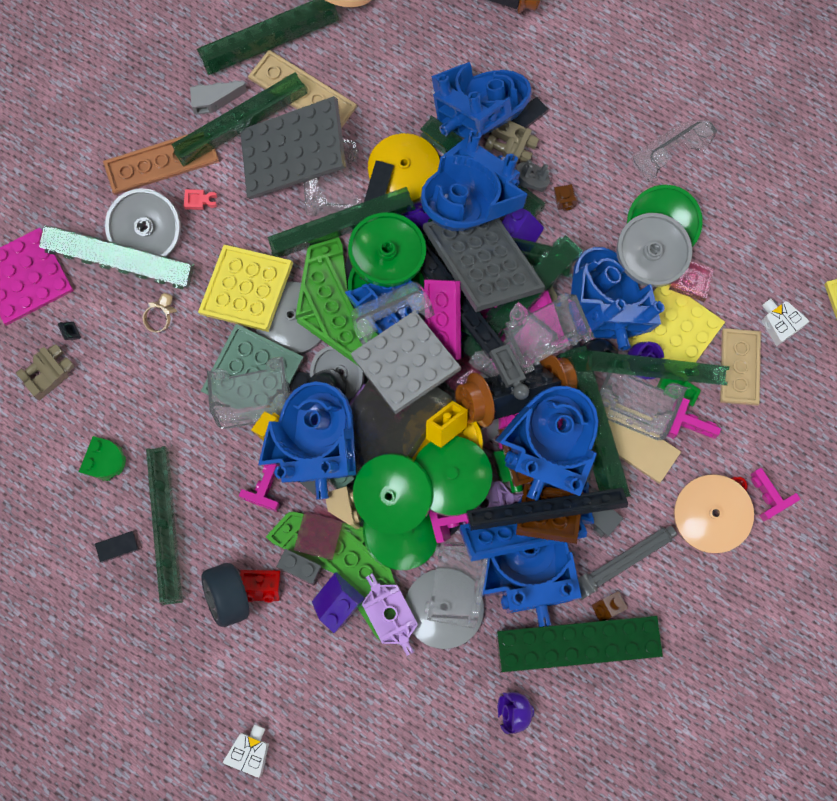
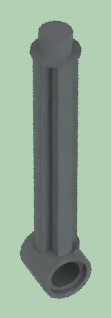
[578,525,677,600]

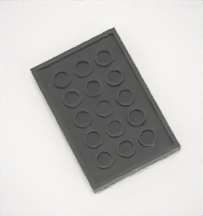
[240,96,346,199]
[423,218,545,312]

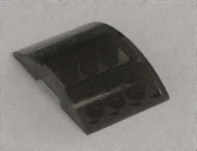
[351,380,454,497]

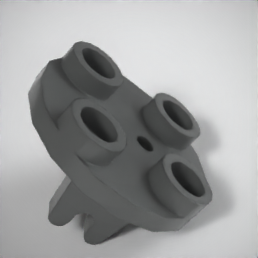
[516,160,550,192]

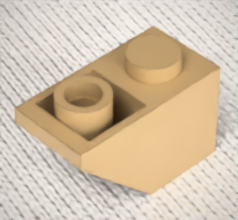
[326,486,361,529]

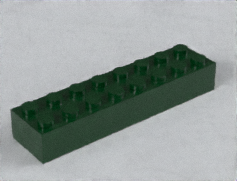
[496,616,663,673]

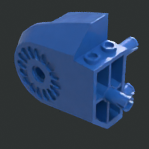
[431,62,532,139]
[420,130,527,231]
[570,247,665,351]
[258,381,356,500]
[495,386,598,500]
[481,542,582,627]

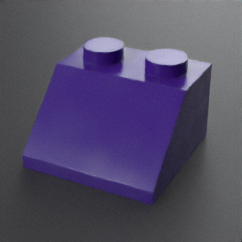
[502,208,544,258]
[312,572,365,633]

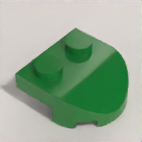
[79,436,126,481]

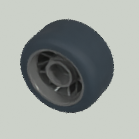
[201,563,250,627]

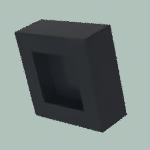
[291,372,311,392]

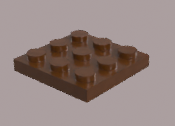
[516,484,584,544]

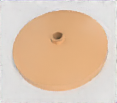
[674,475,754,553]

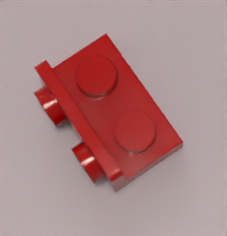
[240,570,281,603]

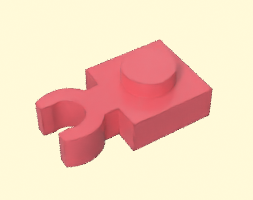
[184,189,217,210]

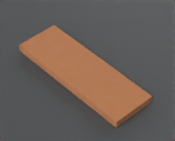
[103,128,219,195]

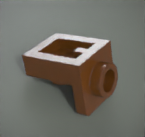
[553,184,578,211]

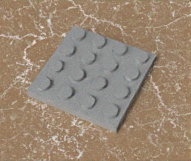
[351,311,461,414]

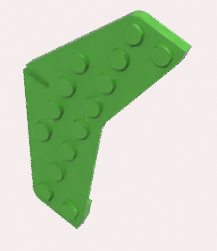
[296,237,378,365]
[266,512,396,641]

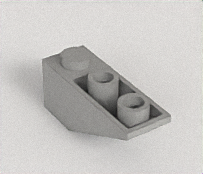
[190,81,247,115]

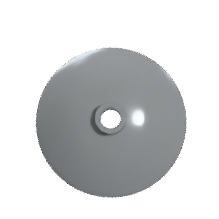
[310,346,364,400]

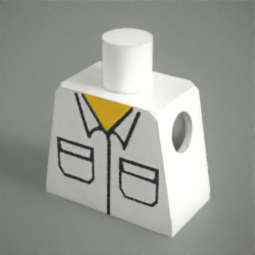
[762,299,810,346]
[223,724,269,778]

